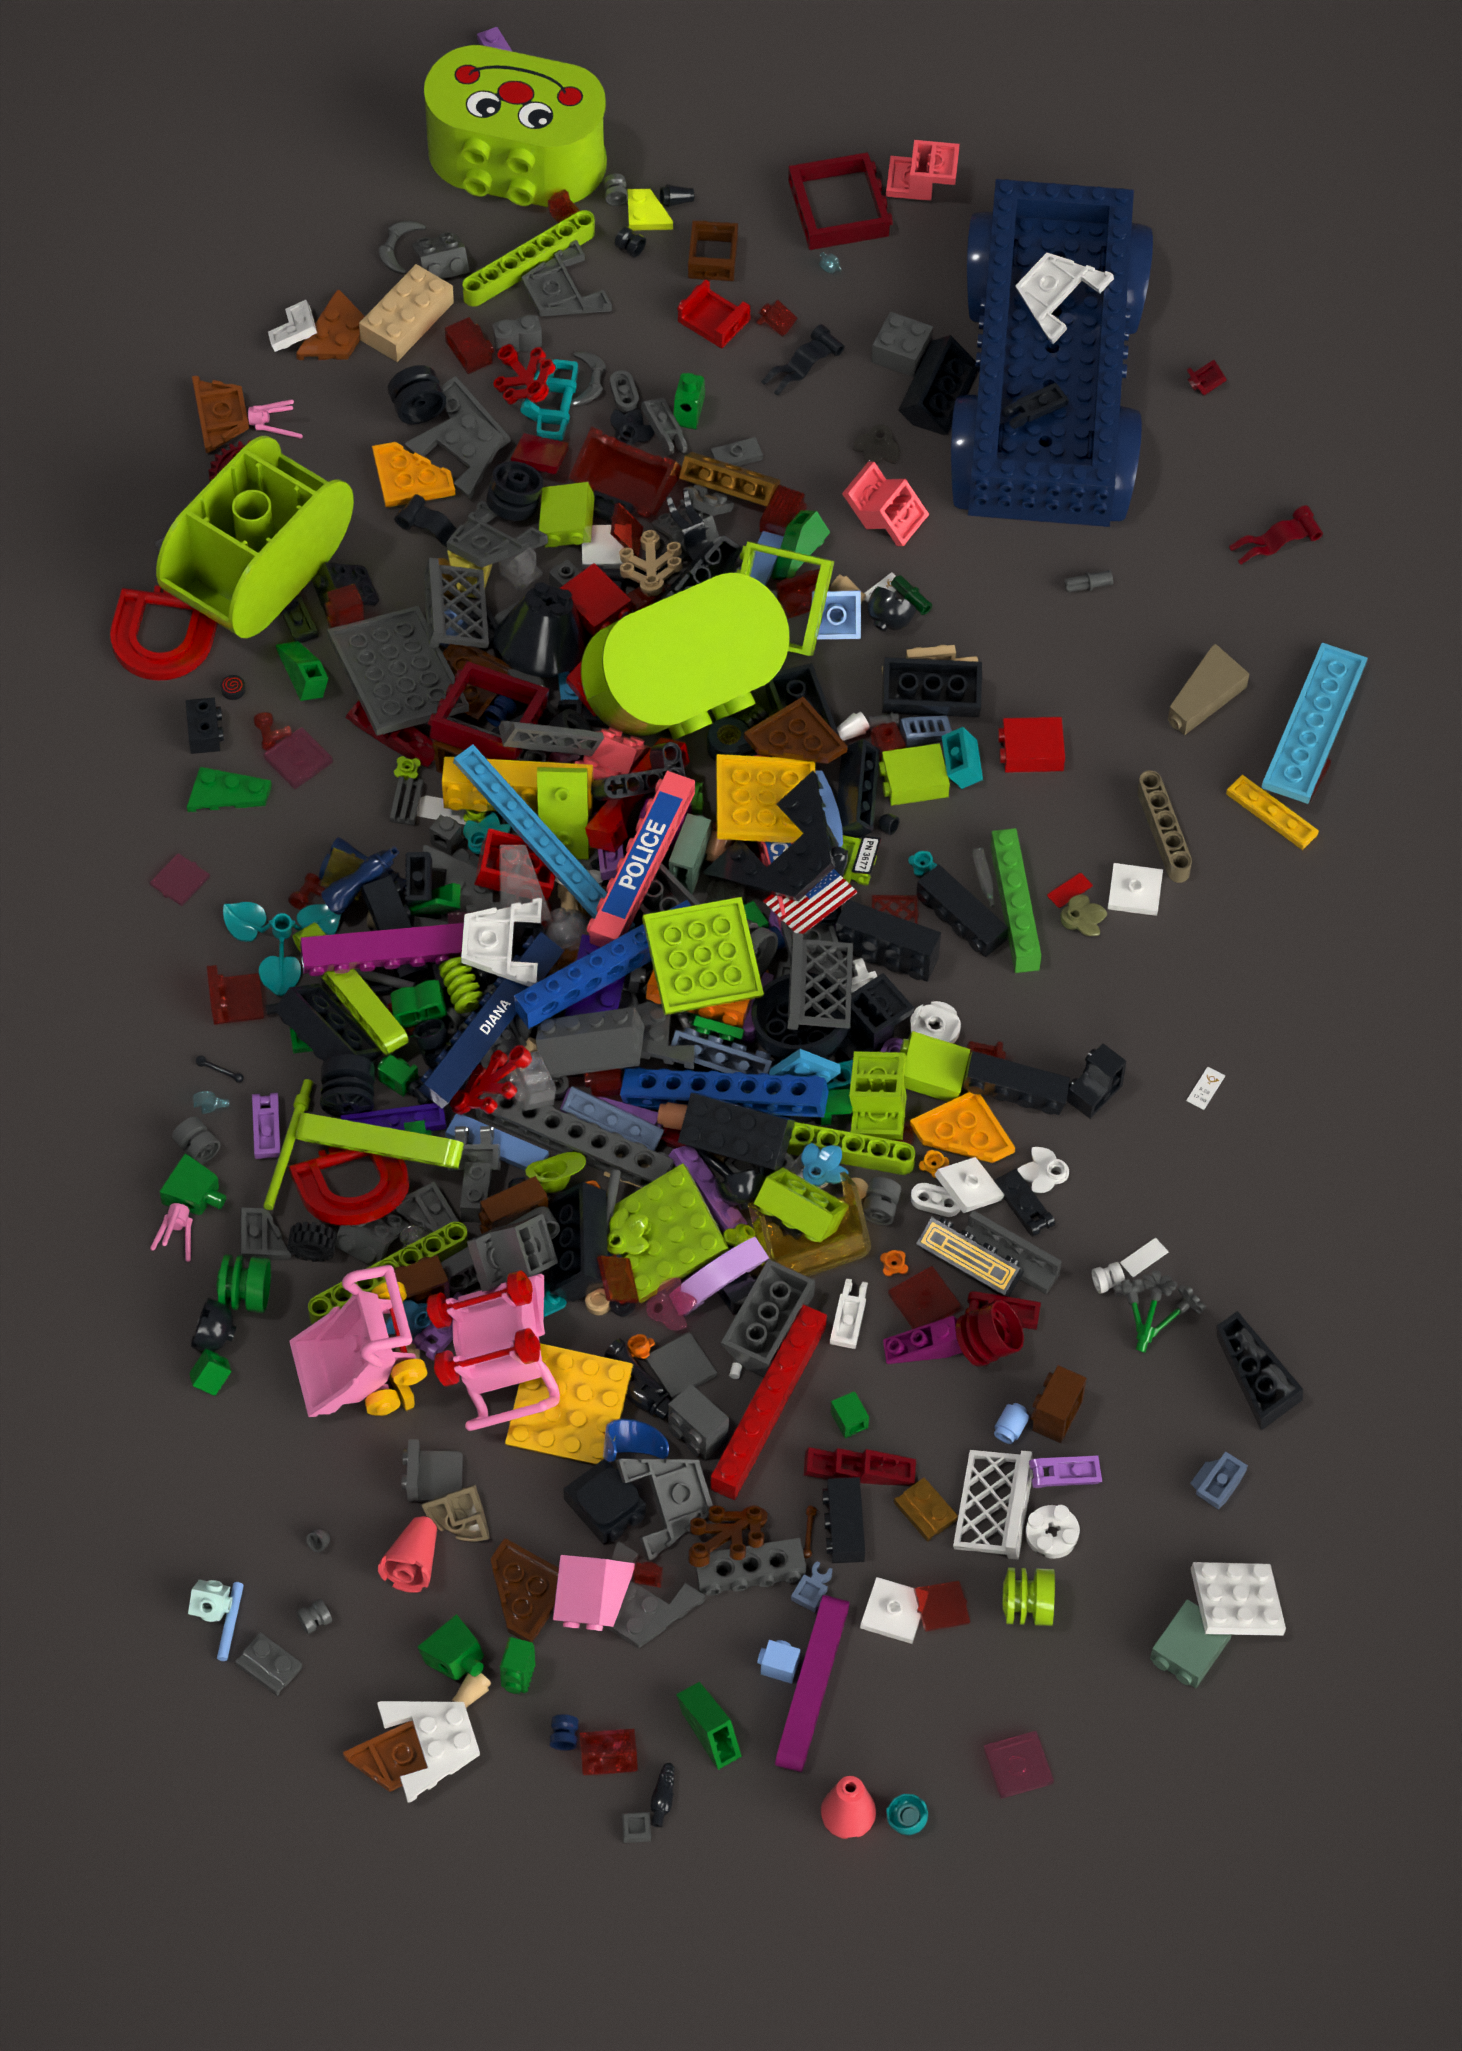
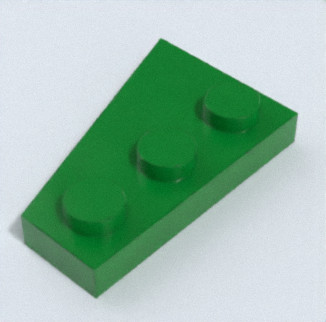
[187,767,272,812]

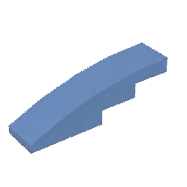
[815,770,843,847]

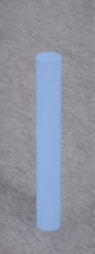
[217,1582,244,1661]

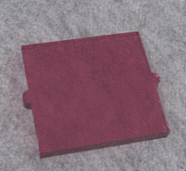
[150,853,210,906]

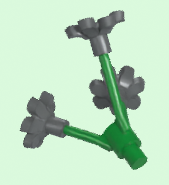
[1113,1270,1206,1352]

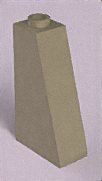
[1168,644,1249,735]

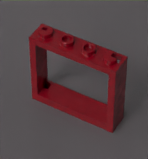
[788,152,893,250]
[428,661,549,760]

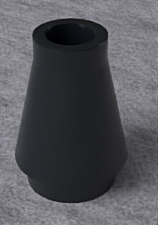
[660,184,695,207]

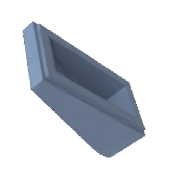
[900,716,952,748]

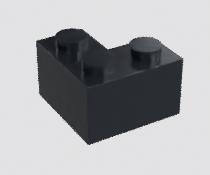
[1067,1043,1127,1119]

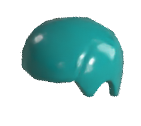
[886,1794,928,1836]

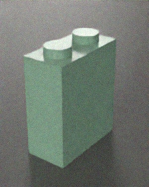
[669,813,711,894]
[1150,1599,1232,1688]

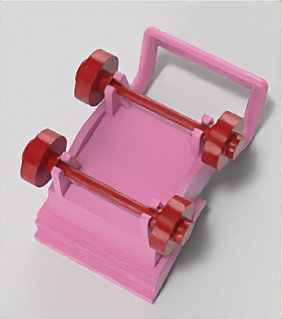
[427,1270,560,1431]

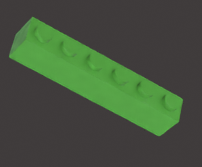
[990,828,1041,973]

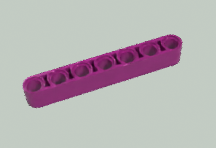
[775,1594,850,1773]

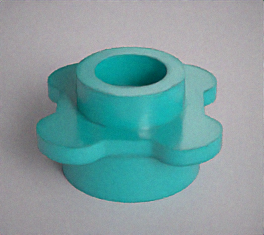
[908,851,937,876]

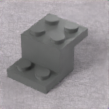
[467,1213,558,1292]

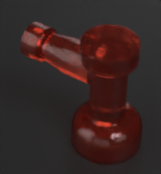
[253,712,292,750]
[288,873,325,910]

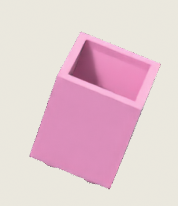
[553,1555,635,1631]

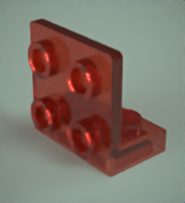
[207,965,264,1025]

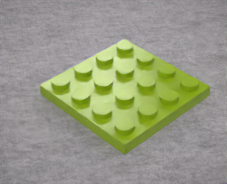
[642,897,764,1015]
[613,1163,730,1303]

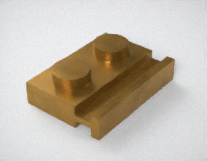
[894,1477,958,1542]

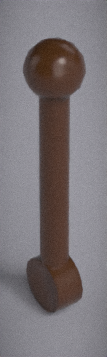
[803,1505,817,1558]

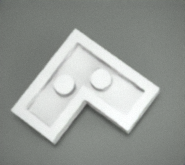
[268,300,317,352]

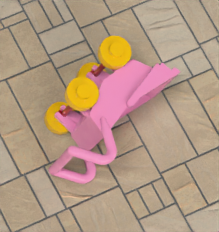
[289,1265,427,1417]

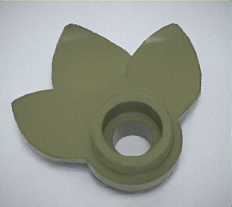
[1060,894,1107,936]

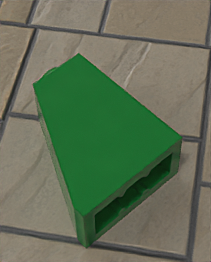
[676,1681,742,1770]

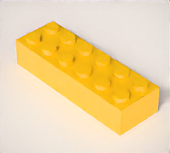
[442,757,594,816]

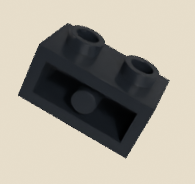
[185,697,224,754]

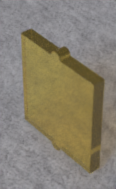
[321,848,365,900]

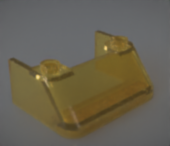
[748,1171,871,1277]

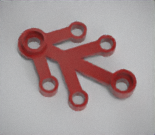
[493,344,556,404]
[450,1045,532,1115]

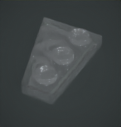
[499,845,552,921]

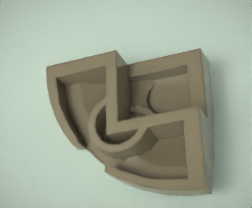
[422,1485,490,1541]

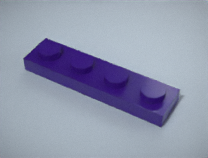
[341,1103,446,1131]

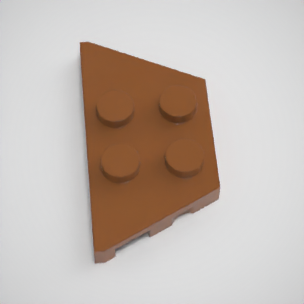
[296,290,365,360]
[192,376,249,453]
[343,1721,427,1792]

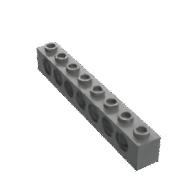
[476,1092,673,1188]

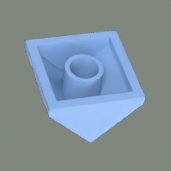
[811,590,861,640]

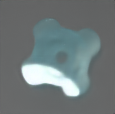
[819,252,842,274]

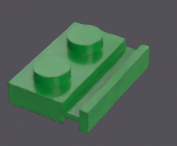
[687,1013,744,1042]

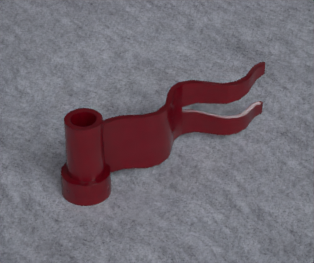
[1229,505,1323,565]

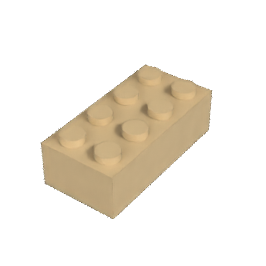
[359,264,454,362]

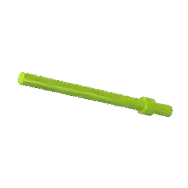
[263,1079,313,1210]

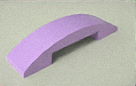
[669,1237,770,1317]

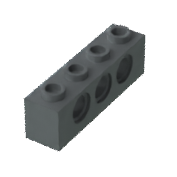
[694,1538,806,1596]

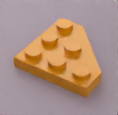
[372,442,456,507]
[910,1092,1015,1163]

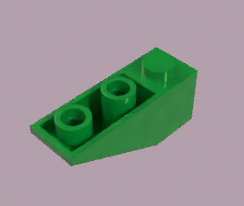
[771,510,831,580]
[275,641,328,701]

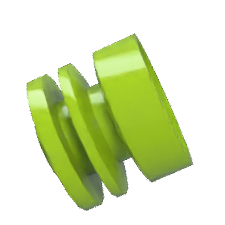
[1002,1567,1055,1626]

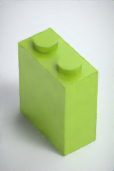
[539,482,595,548]
[878,743,950,806]
[900,1031,970,1102]

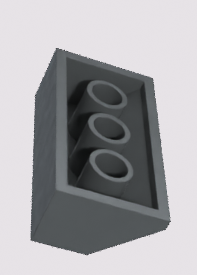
[536,1007,645,1079]
[721,1259,815,1377]

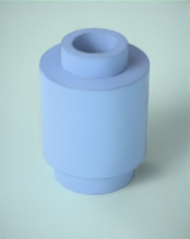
[994,1403,1030,1444]

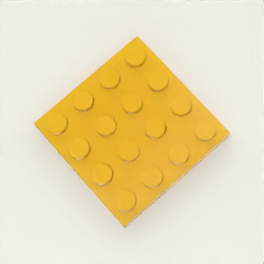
[716,754,815,843]
[505,1343,633,1465]

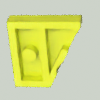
[628,189,673,231]

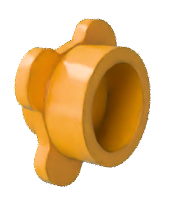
[919,1150,949,1178]

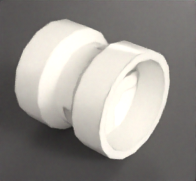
[1092,1262,1125,1294]

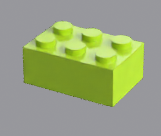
[754,1167,849,1242]

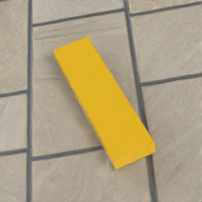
[1226,774,1319,850]

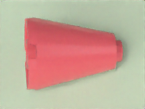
[378,1516,437,1593]
[821,1776,876,1839]

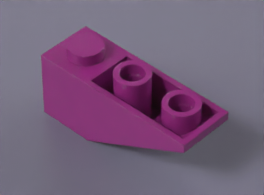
[883,1316,963,1364]

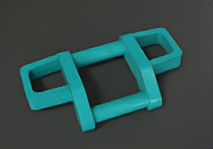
[520,359,578,441]

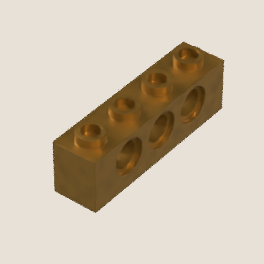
[679,452,780,507]

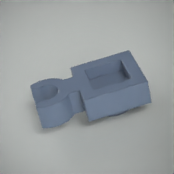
[791,1561,832,1613]

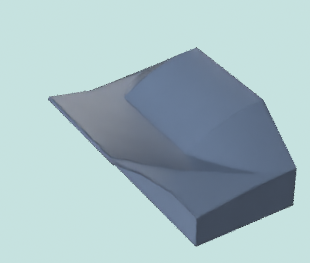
[1190,1451,1248,1510]

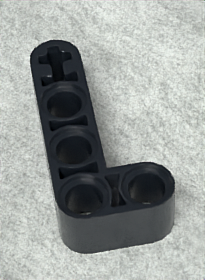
[591,742,685,801]

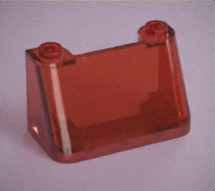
[569,426,682,519]

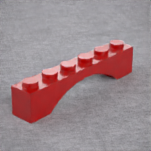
[585,737,690,852]

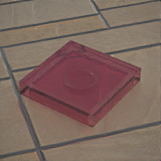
[264,727,333,789]
[984,1731,1054,1799]

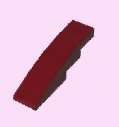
[345,700,435,768]
[804,1447,916,1485]

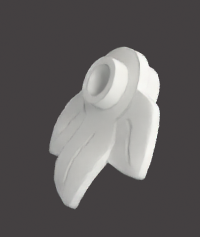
[1017,1147,1069,1193]

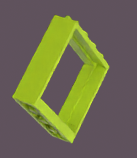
[736,542,835,656]

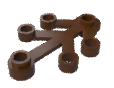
[688,1505,768,1567]

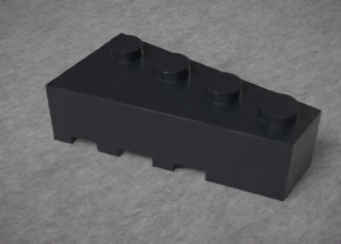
[655,535,743,603]
[1217,1311,1303,1430]

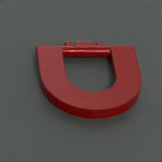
[110,585,218,681]
[289,1147,409,1225]

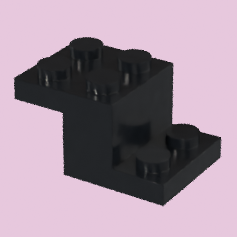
[838,973,915,1061]

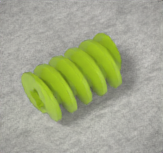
[439,957,483,1014]

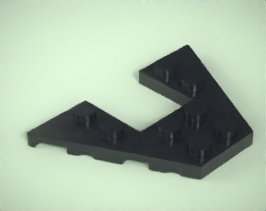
[703,771,835,901]

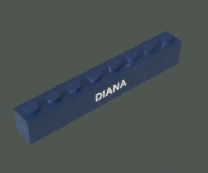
[418,932,565,1109]

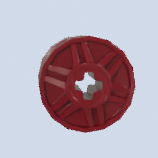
[955,1300,1024,1367]

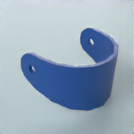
[603,1419,669,1462]

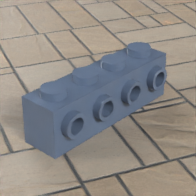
[671,1027,776,1075]

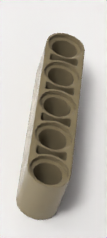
[1137,770,1192,883]

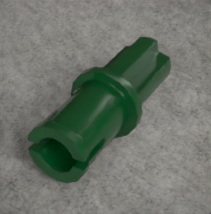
[891,575,933,615]

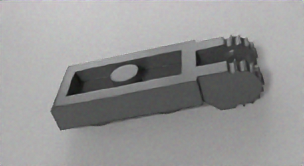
[641,398,688,455]

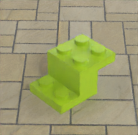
[849,1051,907,1140]

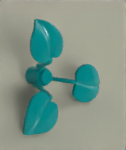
[223,902,342,996]

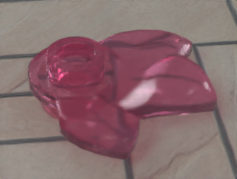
[646,1278,697,1331]

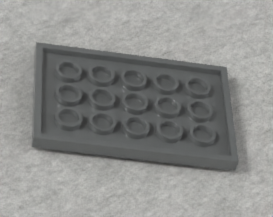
[327,606,469,736]

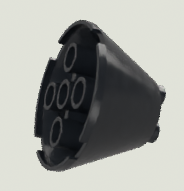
[493,582,589,678]

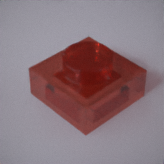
[634,1562,663,1588]

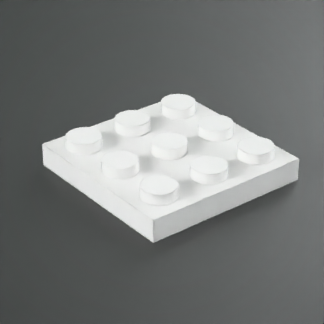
[1191,1562,1286,1636]

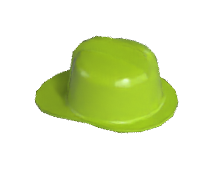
[525,1152,586,1193]

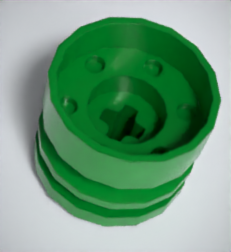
[217,1254,271,1313]

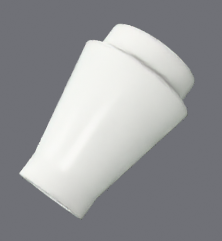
[837,712,870,741]

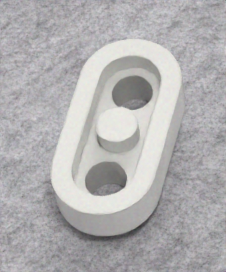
[911,1183,961,1217]

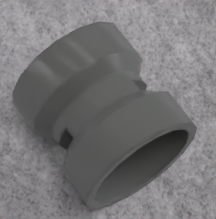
[603,174,628,206]
[296,1598,332,1634]

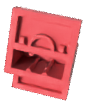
[886,140,960,201]
[842,462,929,546]
[575,727,651,786]

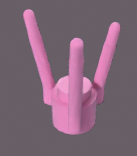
[248,400,303,439]
[150,1203,193,1262]

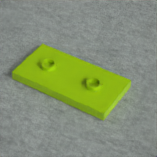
[537,767,589,859]

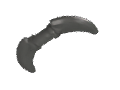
[379,221,426,275]
[570,352,606,406]

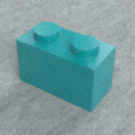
[942,727,983,789]

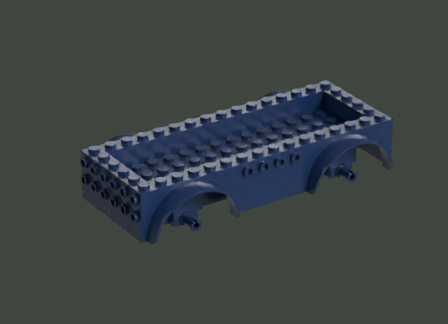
[951,179,1153,527]

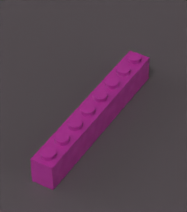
[300,923,464,976]

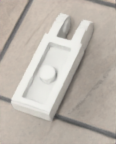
[830,1278,868,1349]

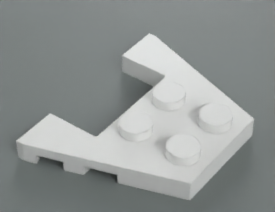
[1016,253,1114,344]
[461,898,542,987]
[377,1701,480,1803]

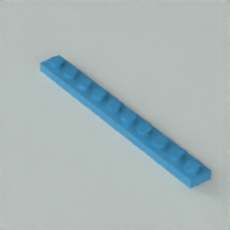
[453,745,635,932]

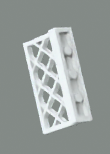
[953,1450,1033,1560]

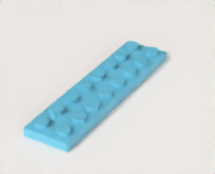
[1261,643,1368,804]

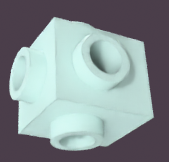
[188,1580,232,1622]

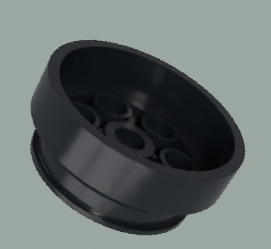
[751,972,848,1063]

